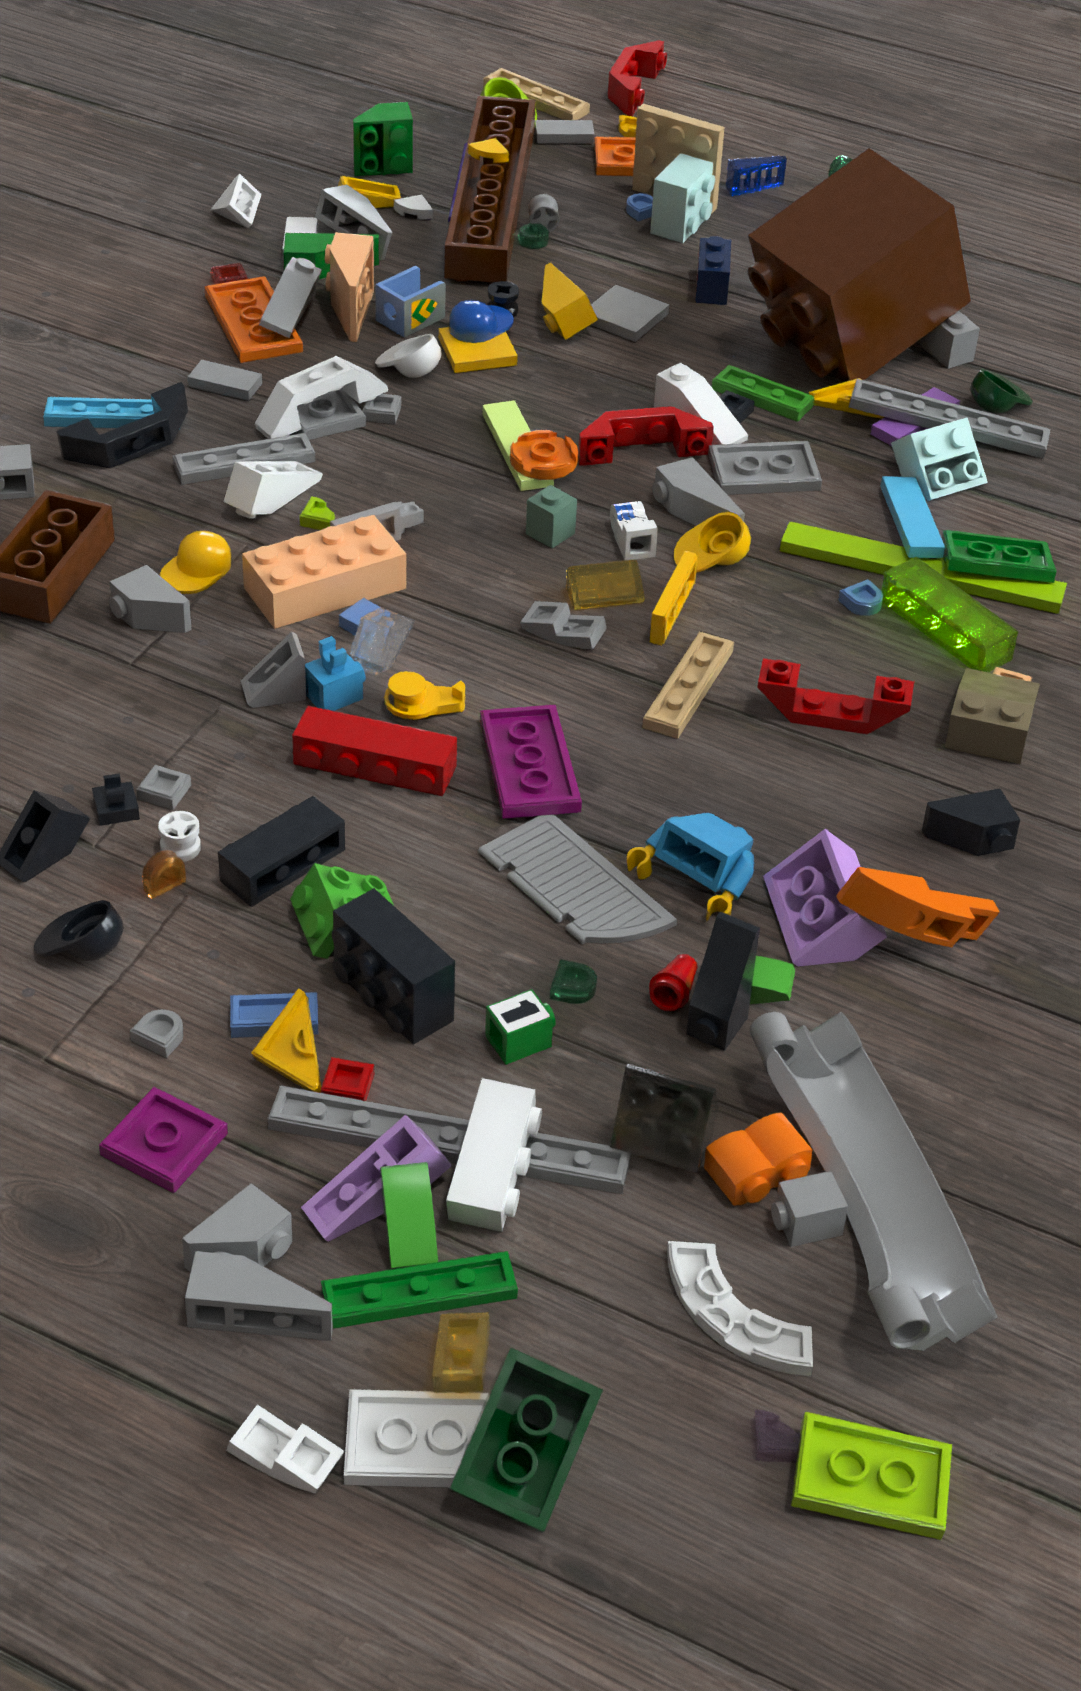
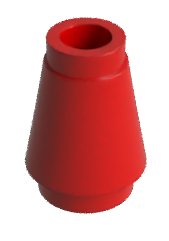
[649,954,698,1011]

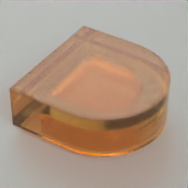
[142,850,186,899]

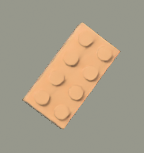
[242,515,406,629]

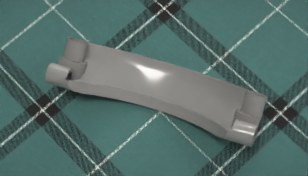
[750,1012,997,1351]

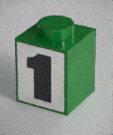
[485,989,556,1065]

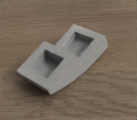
[520,601,607,650]

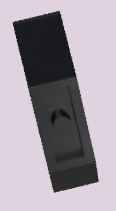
[56,382,188,468]

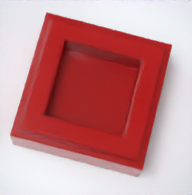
[321,1057,375,1101]

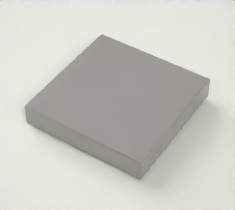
[591,285,669,342]
[297,387,366,440]

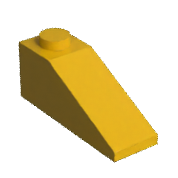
[541,262,598,340]

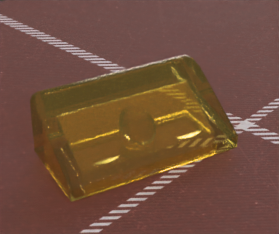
[566,560,645,610]

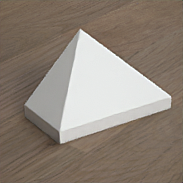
[211,174,261,228]

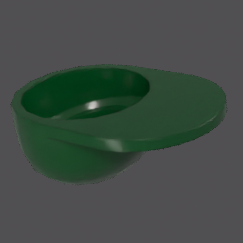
[970,369,1033,414]

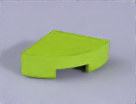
[300,496,335,530]

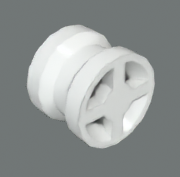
[158,811,201,862]

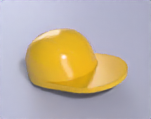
[674,512,751,573]
[160,531,231,594]

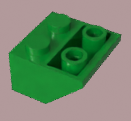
[353,102,413,176]

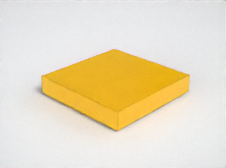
[438,327,518,373]

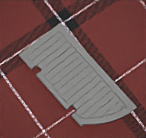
[478,815,677,944]

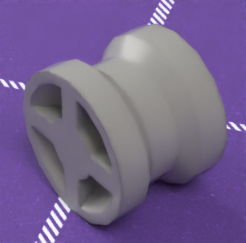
[528,194,559,233]

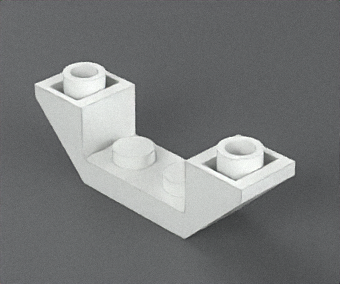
[255,356,388,439]

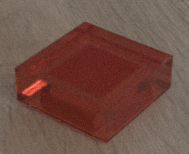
[210,263,249,285]

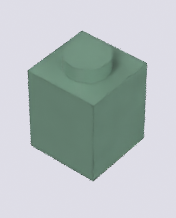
[526,485,577,549]

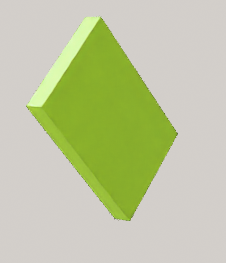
[791,1412,952,1540]

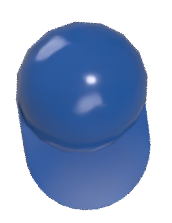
[449,300,514,343]

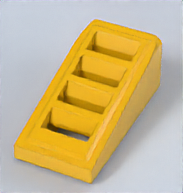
[338,176,401,208]

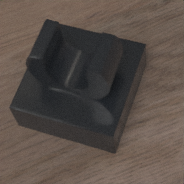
[92,773,140,826]

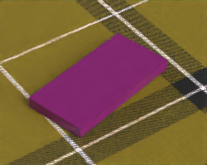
[480,705,582,819]

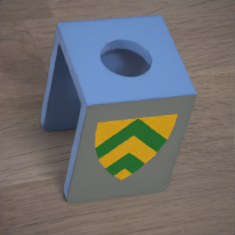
[375,266,446,338]

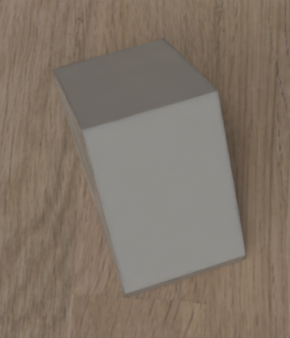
[241,631,306,708]

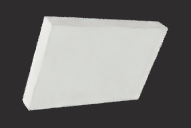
[344,1389,488,1488]

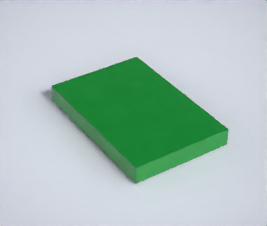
[942,530,1057,583]

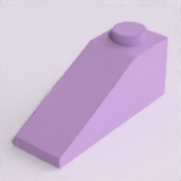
[301,1114,452,1242]

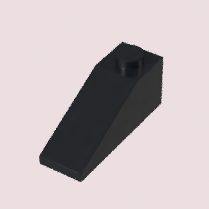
[686,912,760,1051]

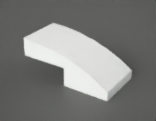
[226,1405,344,1493]

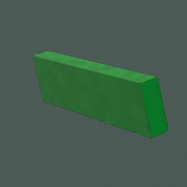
[321,1251,518,1329]

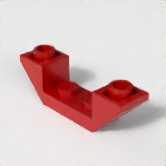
[608,40,667,117]
[578,406,714,466]
[757,658,915,734]

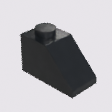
[922,788,1020,856]
[0,790,90,882]

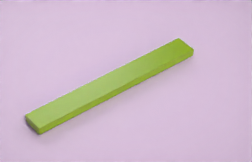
[780,522,1067,614]

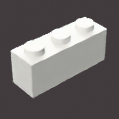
[446,1078,542,1232]

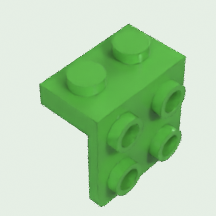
[290,863,394,959]

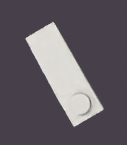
[654,363,748,445]
[224,461,323,518]

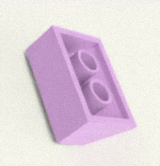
[763,829,887,967]

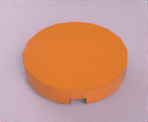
[510,430,578,480]

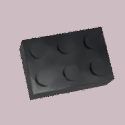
[332,888,455,1045]

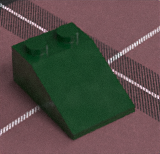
[449,1348,603,1533]

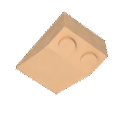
[325,232,374,342]

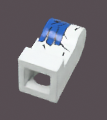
[610,501,658,561]

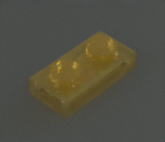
[432,1312,490,1393]

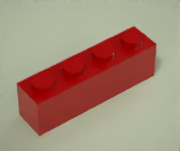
[292,706,457,796]

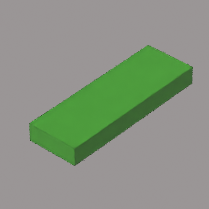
[712,365,814,422]

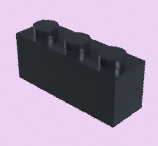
[218,796,345,907]

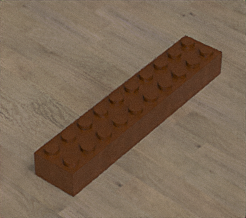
[444,96,536,284]

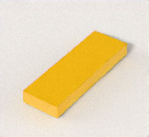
[649,551,698,646]

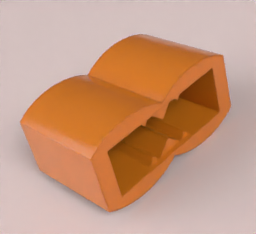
[704,1113,813,1206]

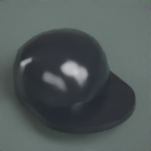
[34,900,124,961]

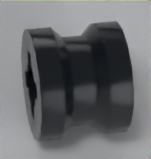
[487,281,519,318]

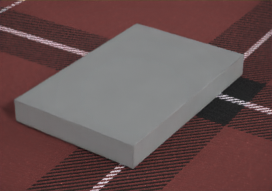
[708,441,822,495]

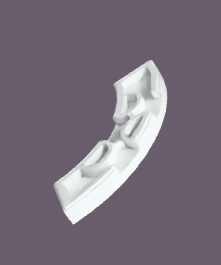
[667,1241,813,1377]

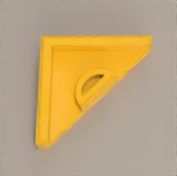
[809,378,884,419]
[251,988,321,1093]

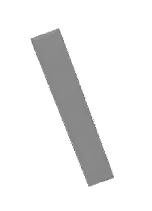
[849,379,1051,458]

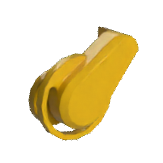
[384,671,465,720]

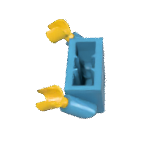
[627,813,754,921]

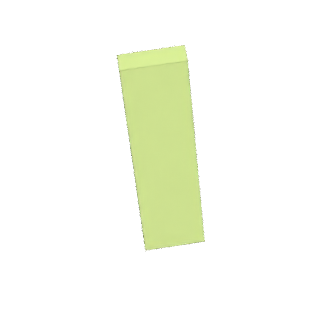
[482,400,554,491]

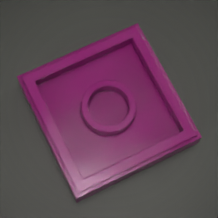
[99,1087,228,1193]

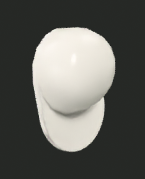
[375,334,441,378]

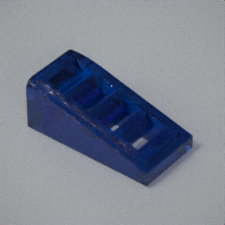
[726,156,787,196]

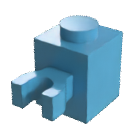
[305,636,366,711]

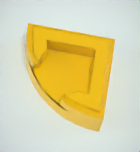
[618,115,637,138]
[468,138,509,163]

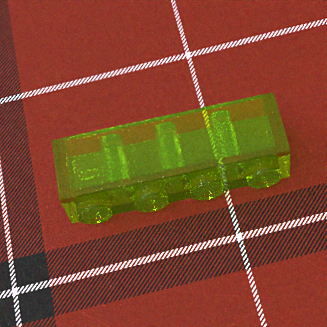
[882,557,1018,672]

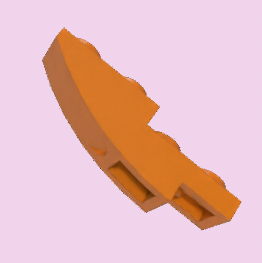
[836,867,1000,948]

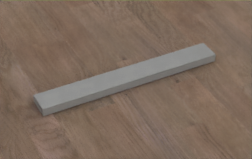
[268,1086,631,1194]

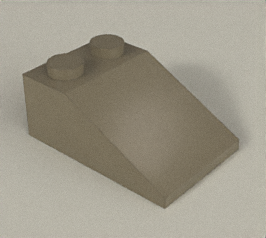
[945,668,1040,764]

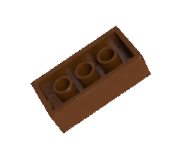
[0,490,115,624]

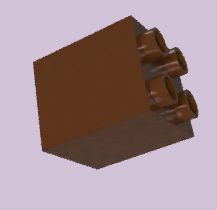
[748,148,971,382]

